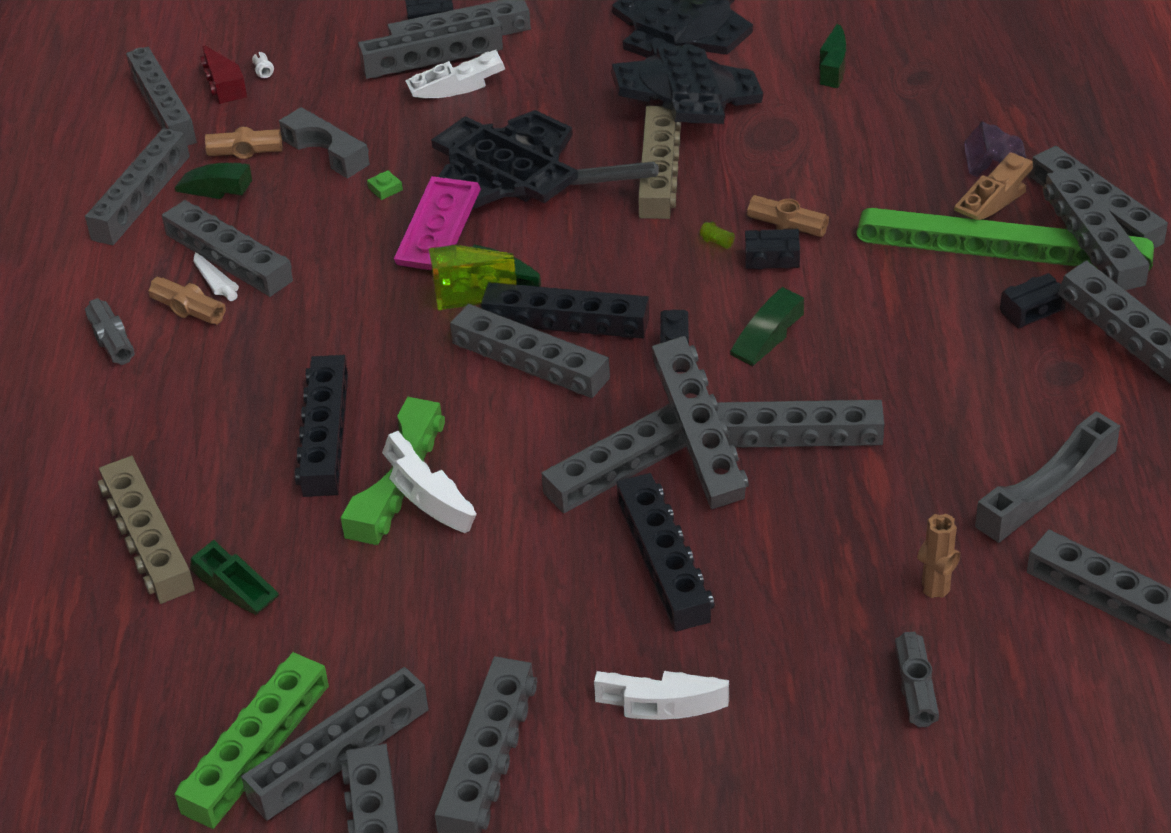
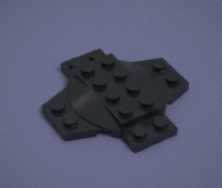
[612,0,753,58]
[611,43,763,124]
[431,110,578,210]

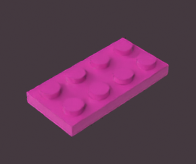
[394,176,481,272]

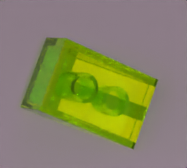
[429,245,516,310]

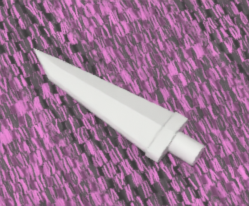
[193,252,239,301]

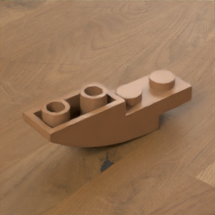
[954,152,1033,220]

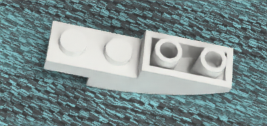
[405,49,505,98]
[382,431,477,533]
[594,671,729,720]

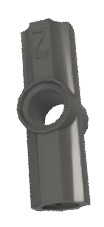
[85,298,135,365]
[895,632,939,727]

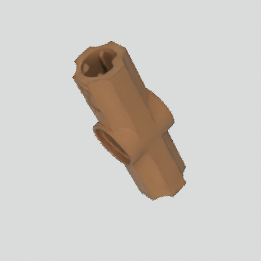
[205,127,283,159]
[747,195,829,237]
[148,276,226,325]
[917,513,960,598]

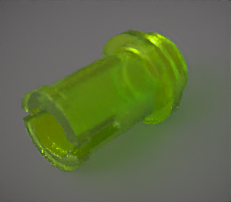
[700,221,735,249]

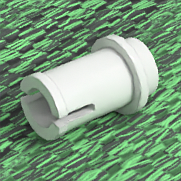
[252,52,274,78]

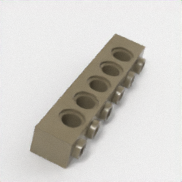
[639,106,681,219]
[97,456,195,604]

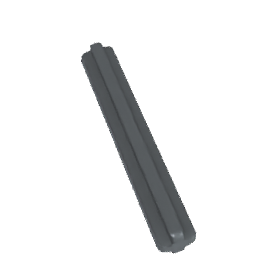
[571,162,659,185]

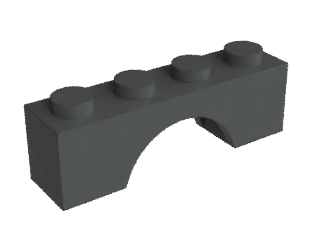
[279,107,370,179]

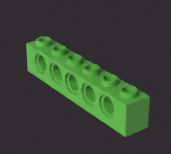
[175,652,329,829]

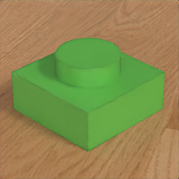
[367,171,403,200]

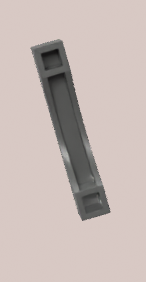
[975,411,1120,543]

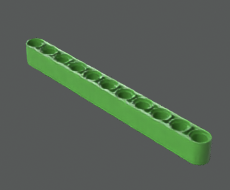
[857,208,1154,270]

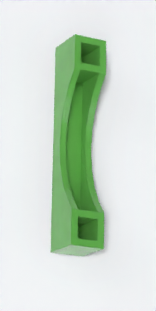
[341,397,445,545]

